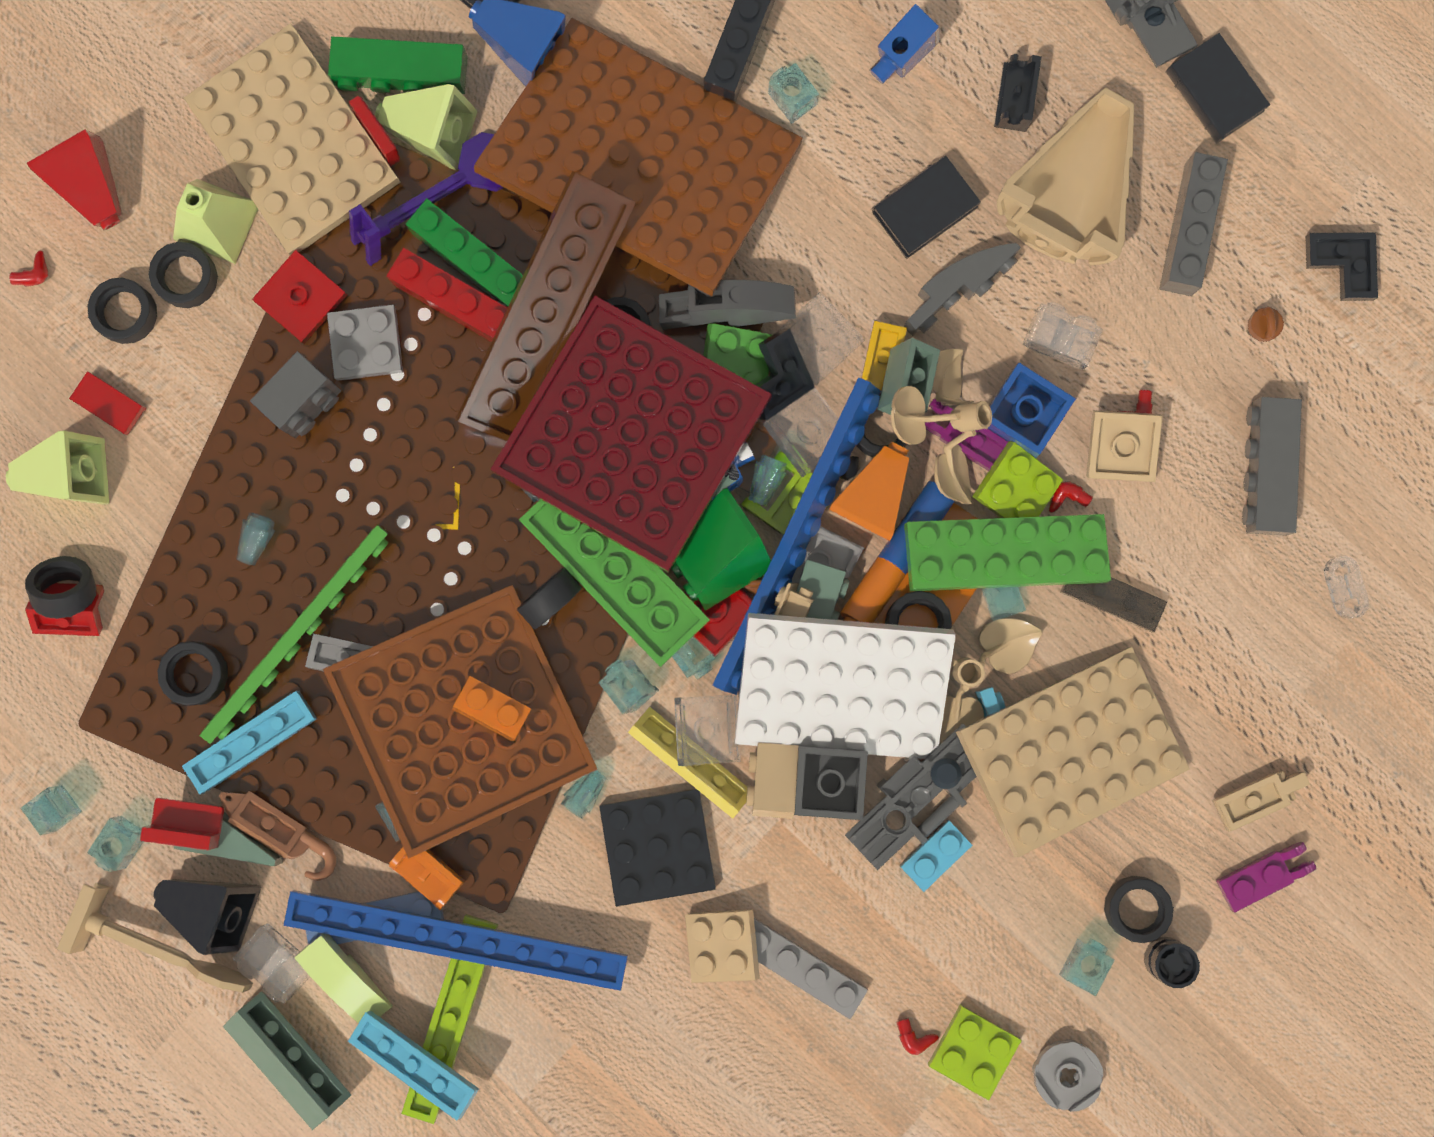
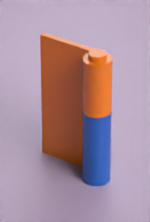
[840,481,978,628]

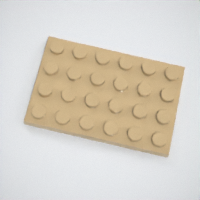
[184,23,400,255]
[956,647,1190,857]

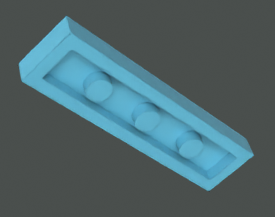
[182,691,317,794]
[348,1011,479,1121]

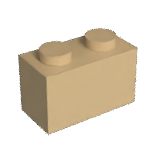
[746,742,799,819]

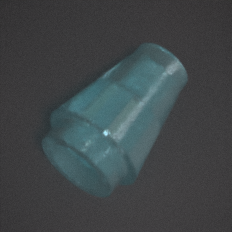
[748,454,787,507]
[236,513,275,565]
[560,770,607,819]

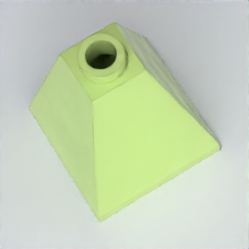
[375,84,478,170]
[173,179,258,264]
[6,431,109,504]

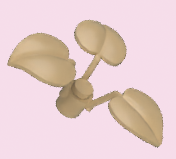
[891,349,992,505]
[939,618,1042,743]

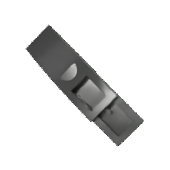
[904,243,1021,336]
[659,280,796,330]

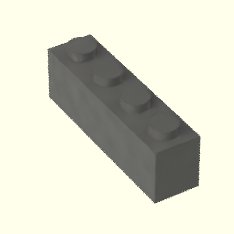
[1159,152,1228,296]
[1242,397,1302,536]

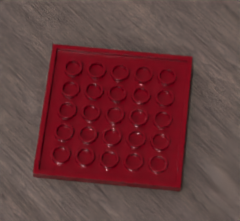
[490,296,772,573]

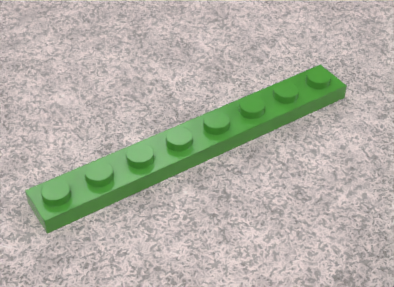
[199,523,389,744]

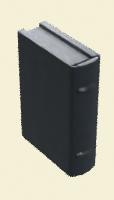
[1166,33,1270,144]
[871,155,981,259]

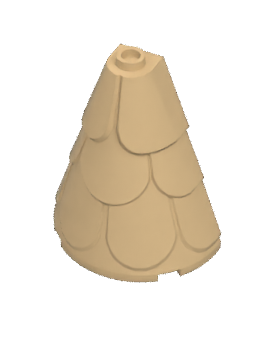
[997,87,1134,265]

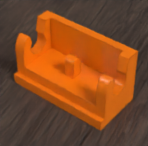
[389,847,465,910]

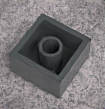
[250,351,342,439]
[794,746,868,820]

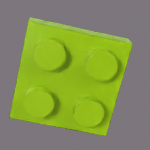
[972,441,1063,518]
[928,1004,1022,1101]

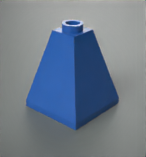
[468,0,566,87]

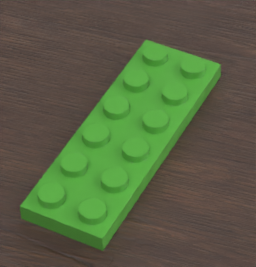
[519,499,710,668]
[904,514,1111,591]

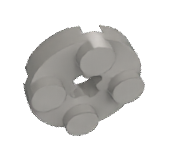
[1032,1039,1103,1112]

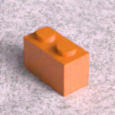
[452,676,531,742]

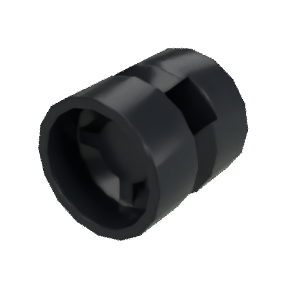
[1144,937,1200,988]

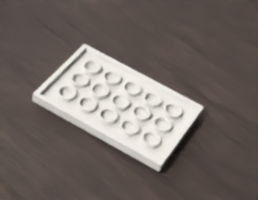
[735,613,956,759]

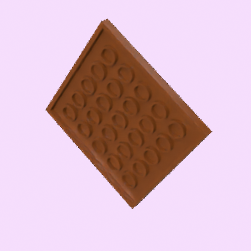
[323,585,597,859]

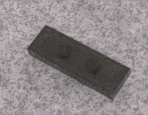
[1060,577,1167,633]

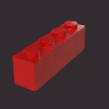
[386,247,507,342]

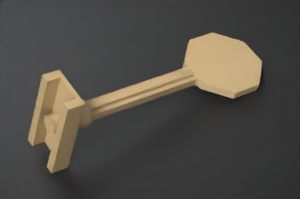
[57,882,253,992]

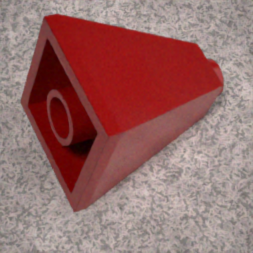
[26,129,122,231]

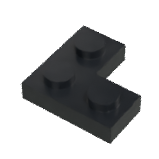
[1305,232,1378,301]
[755,328,815,420]

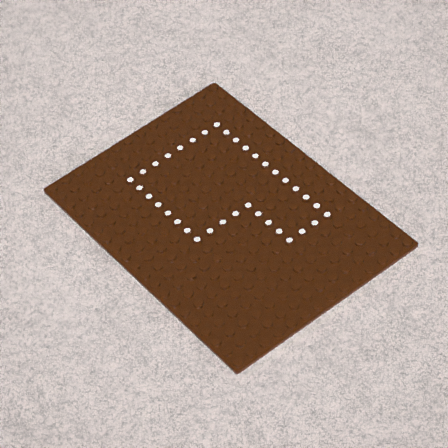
[78,143,764,913]

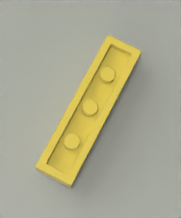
[628,707,747,818]

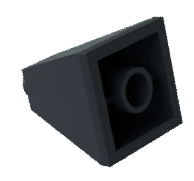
[153,879,262,955]

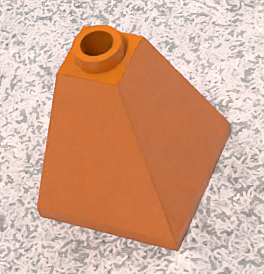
[829,441,909,541]

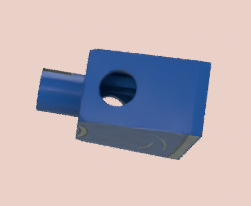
[869,4,939,84]

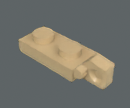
[1212,771,1310,832]

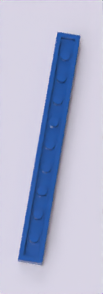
[712,377,881,695]
[283,890,628,991]

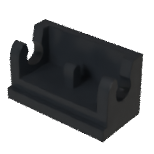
[994,54,1042,132]

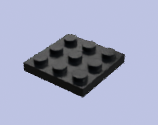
[599,789,716,907]

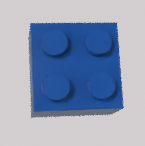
[987,363,1076,458]

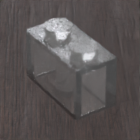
[232,923,310,1004]

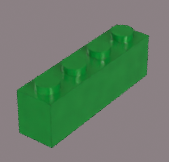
[328,36,468,94]
[406,198,523,308]

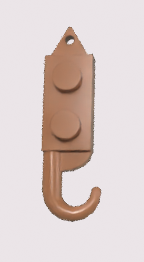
[219,791,336,881]

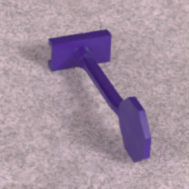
[349,132,504,266]

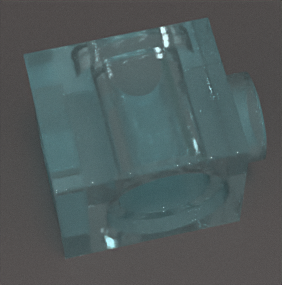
[768,63,819,124]
[20,785,82,836]
[87,816,144,872]
[1059,938,1115,996]

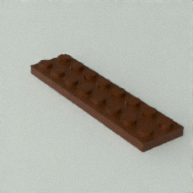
[456,171,636,441]

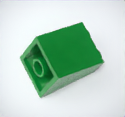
[671,488,771,611]

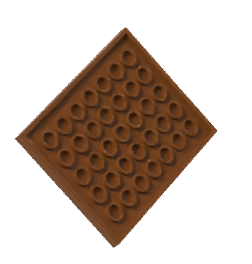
[474,18,803,296]

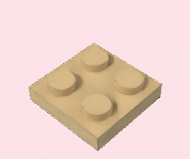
[1086,410,1163,482]
[685,909,760,983]

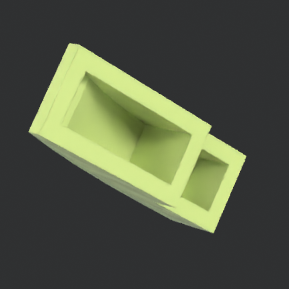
[294,933,393,1023]

